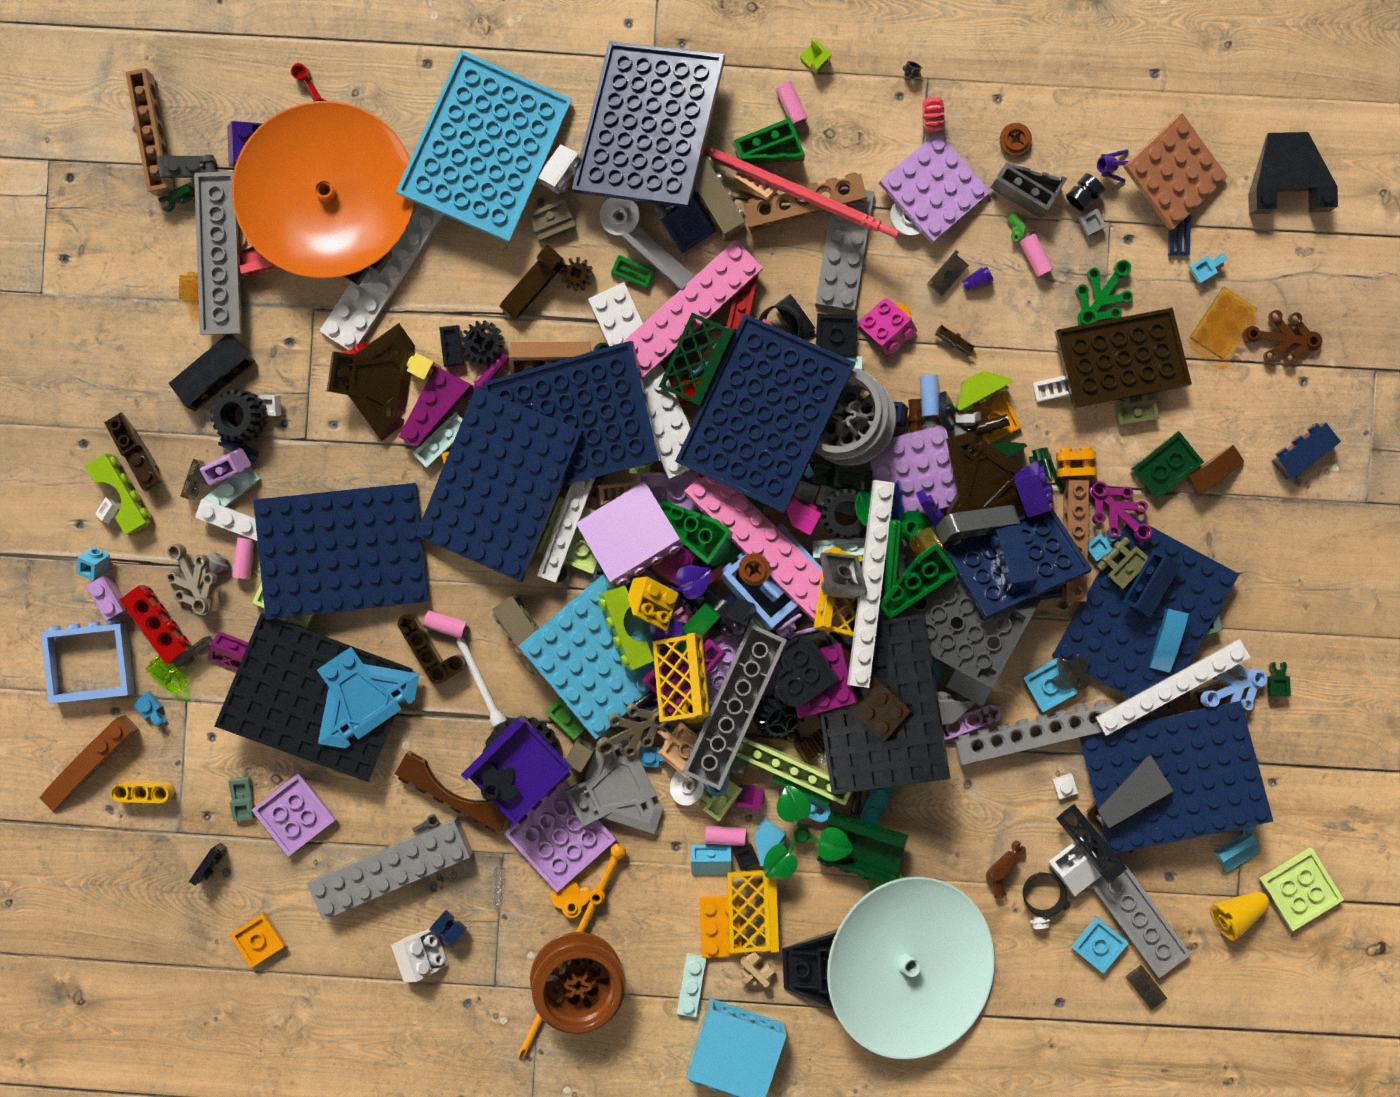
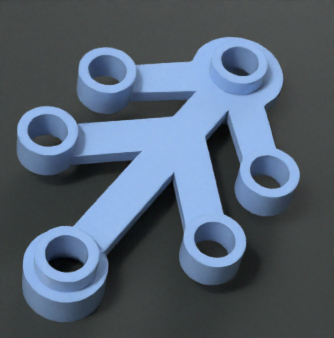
[1200,664,1267,711]

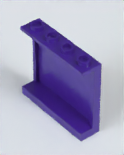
[461,715,572,827]

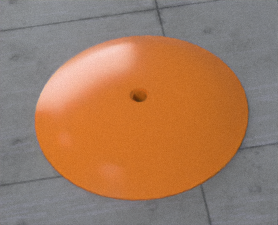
[232,101,415,278]

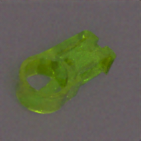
[146,656,187,693]

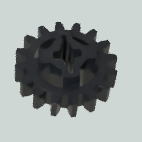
[461,320,505,365]

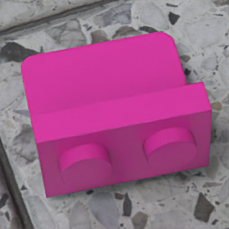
[858,298,917,358]

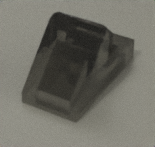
[180,459,215,500]

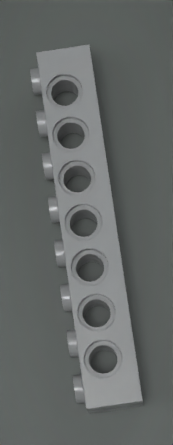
[953,700,1113,765]

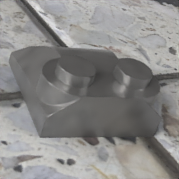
[820,552,867,598]

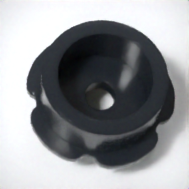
[902,61,922,79]

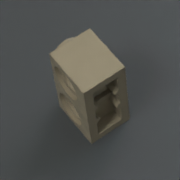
[566,737,596,773]

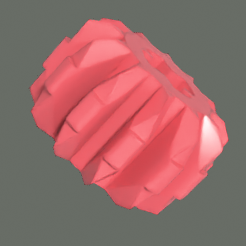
[922,97,945,132]

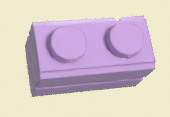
[200,448,251,486]
[85,576,128,621]

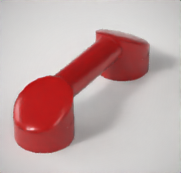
[291,63,327,102]

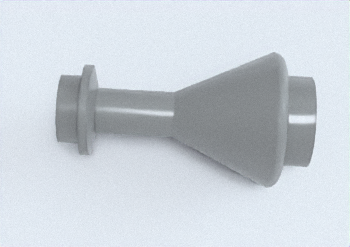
[199,552,228,592]

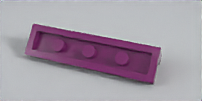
[208,631,248,671]
[655,639,726,714]

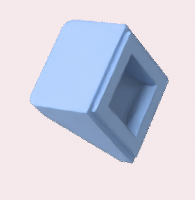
[760,579,784,602]

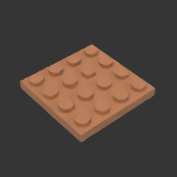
[1123,113,1228,230]

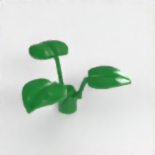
[855,491,933,586]
[763,785,853,879]

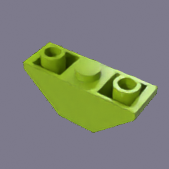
[955,370,1012,413]

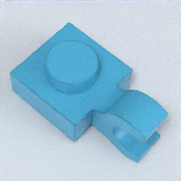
[1188,253,1227,284]
[1088,530,1121,561]

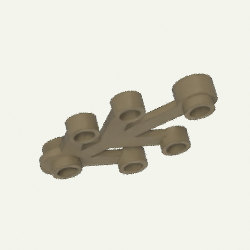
[166,543,217,616]
[596,703,669,757]

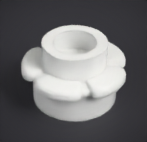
[1030,915,1050,929]

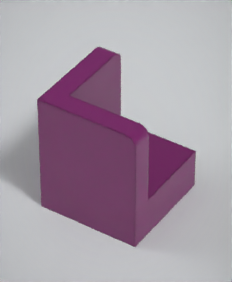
[736,784,764,811]

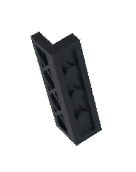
[1056,804,1127,884]

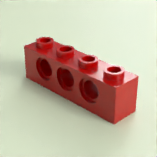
[119,585,191,664]

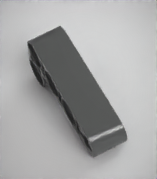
[935,505,1021,548]

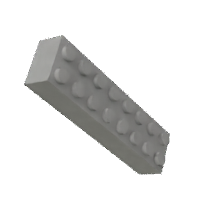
[682,623,787,790]
[307,817,473,920]

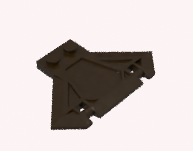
[326,323,415,441]
[946,432,1023,514]

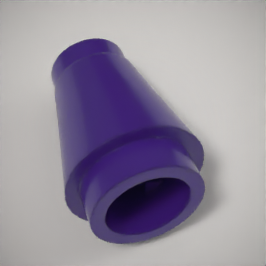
[962,266,994,292]

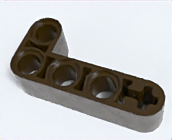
[499,245,565,320]
[397,614,466,684]

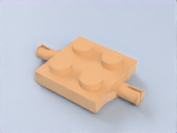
[657,722,698,779]

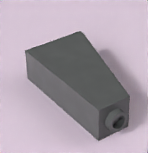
[1096,755,1173,828]

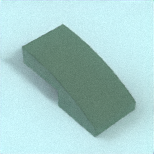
[228,776,254,821]

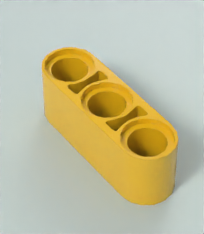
[111,781,175,803]

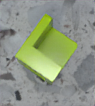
[800,38,832,74]

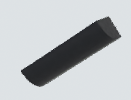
[168,334,255,412]

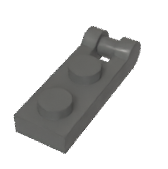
[157,155,217,178]

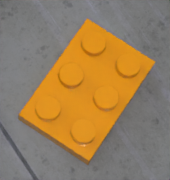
[699,895,742,958]

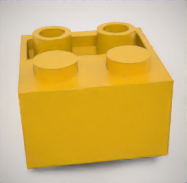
[627,577,678,631]

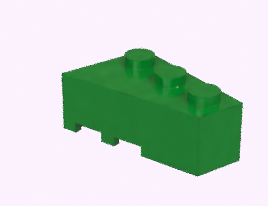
[734,118,805,164]

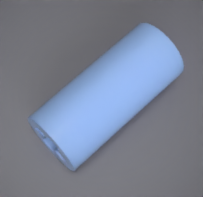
[920,375,939,417]

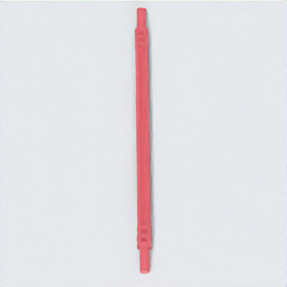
[703,144,899,238]

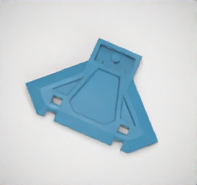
[317,647,420,748]

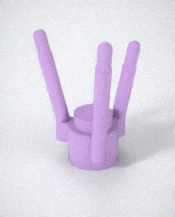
[775,607,818,639]

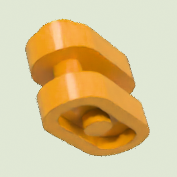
[1056,447,1097,477]

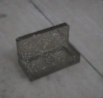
[927,250,969,296]

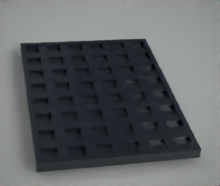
[214,613,413,782]
[820,614,951,794]

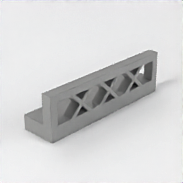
[622,225,695,290]

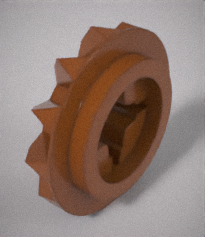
[999,123,1032,156]
[739,553,771,586]

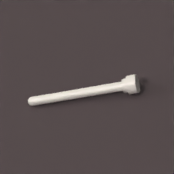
[457,638,507,727]

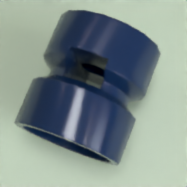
[429,909,467,948]

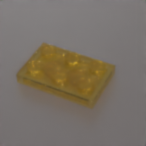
[1189,286,1258,360]

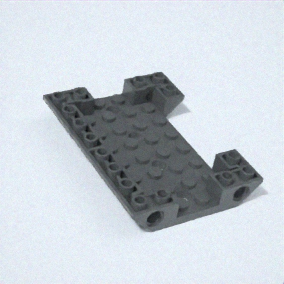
[844,538,1041,707]

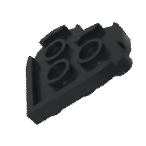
[775,637,841,706]

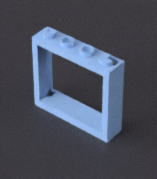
[720,523,822,631]
[41,620,135,704]

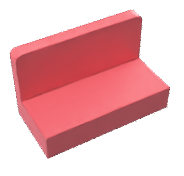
[239,249,280,277]

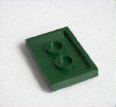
[1130,431,1204,500]

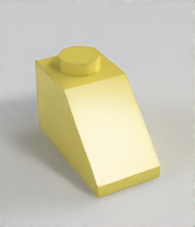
[407,353,441,381]

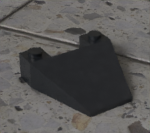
[1248,132,1338,214]
[782,929,838,1008]

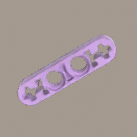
[942,703,1001,740]

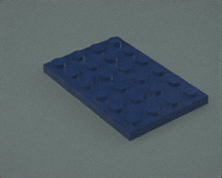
[944,507,1092,620]

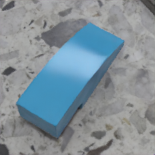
[1149,609,1189,673]

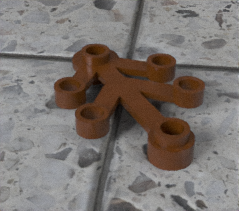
[1242,310,1322,365]

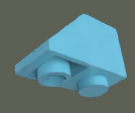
[754,817,786,866]

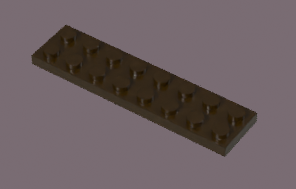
[771,606,913,742]

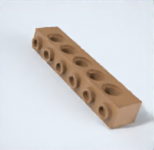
[125,68,175,196]
[743,173,867,232]
[1061,480,1089,601]

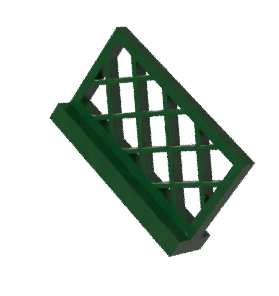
[659,312,736,406]

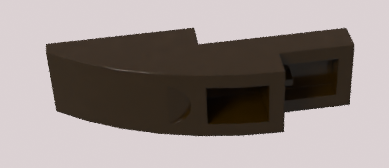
[104,412,163,491]

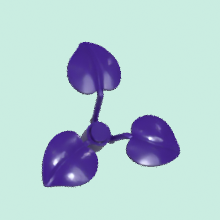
[625,565,711,652]

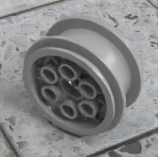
[815,368,896,466]

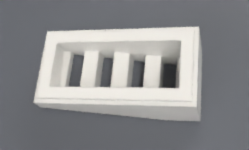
[1033,376,1070,403]

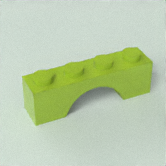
[85,454,152,535]
[598,585,654,670]

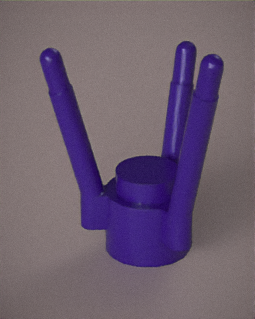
[1097,149,1129,182]

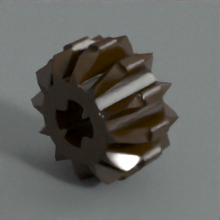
[560,257,594,292]

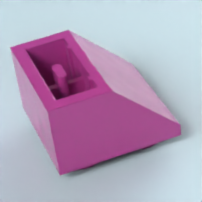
[786,495,821,535]

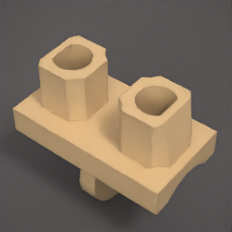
[740,952,775,987]

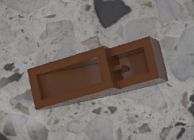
[1185,445,1244,494]

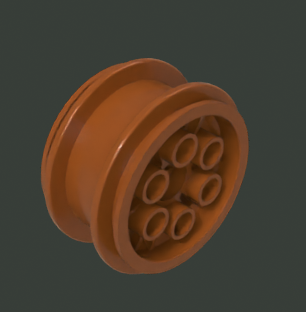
[530,932,626,1034]

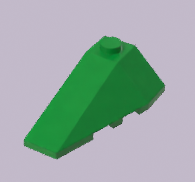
[660,501,733,566]
[880,543,958,619]

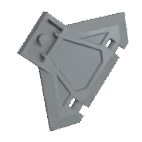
[565,729,663,834]

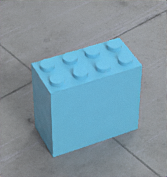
[686,998,787,1097]

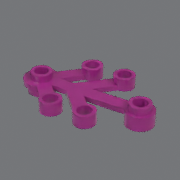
[1089,481,1152,542]

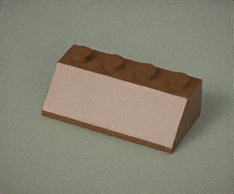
[509,342,591,374]

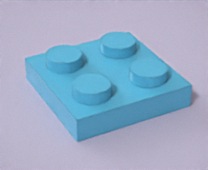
[1022,658,1077,712]
[1071,916,1129,974]

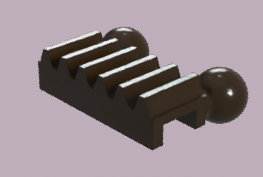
[784,713,825,763]

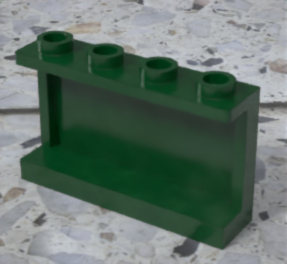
[817,811,909,885]

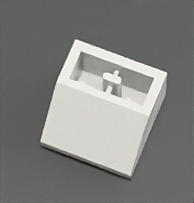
[538,144,580,195]
[1048,837,1102,897]
[391,929,448,983]

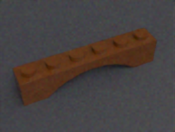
[395,751,508,832]

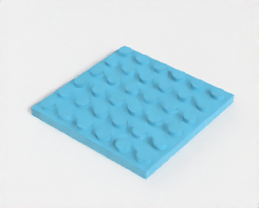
[518,573,684,739]

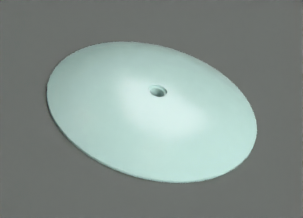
[827,877,995,1059]

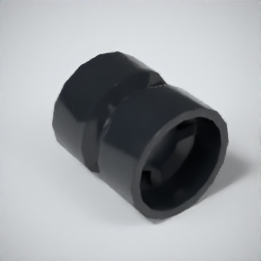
[1066,173,1105,212]

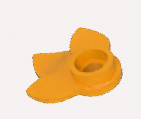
[550,879,590,918]

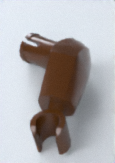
[986,840,1026,898]

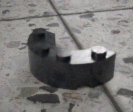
[678,587,757,637]

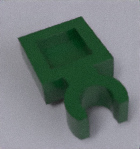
[1267,662,1291,697]

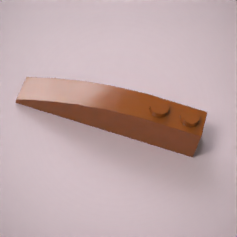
[39,715,139,812]

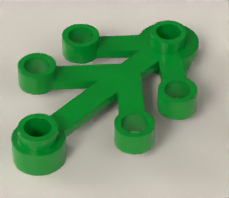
[1075,260,1133,325]

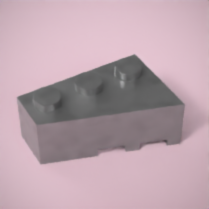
[990,163,1067,218]

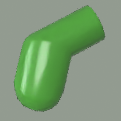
[1007,212,1026,242]

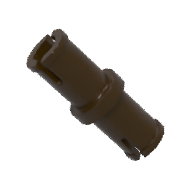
[935,324,975,356]
[967,414,1010,436]

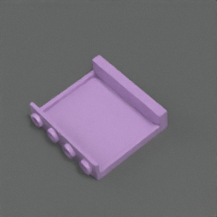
[576,481,684,587]

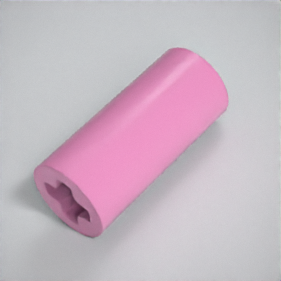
[776,81,808,126]
[1019,233,1054,278]
[232,537,256,579]
[423,611,467,639]
[705,826,746,846]

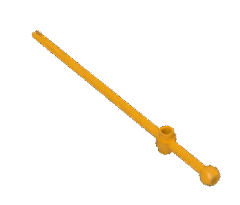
[518,844,626,1059]

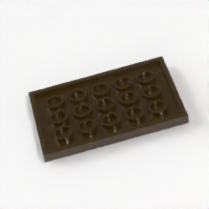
[1055,307,1192,409]

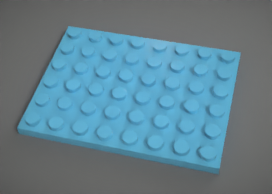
[396,50,572,243]

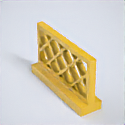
[813,547,863,637]
[652,633,710,722]
[727,870,779,953]

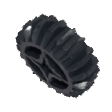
[753,691,805,739]

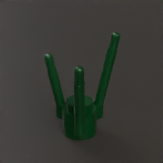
[1029,447,1063,492]

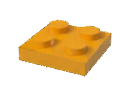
[229,912,286,968]

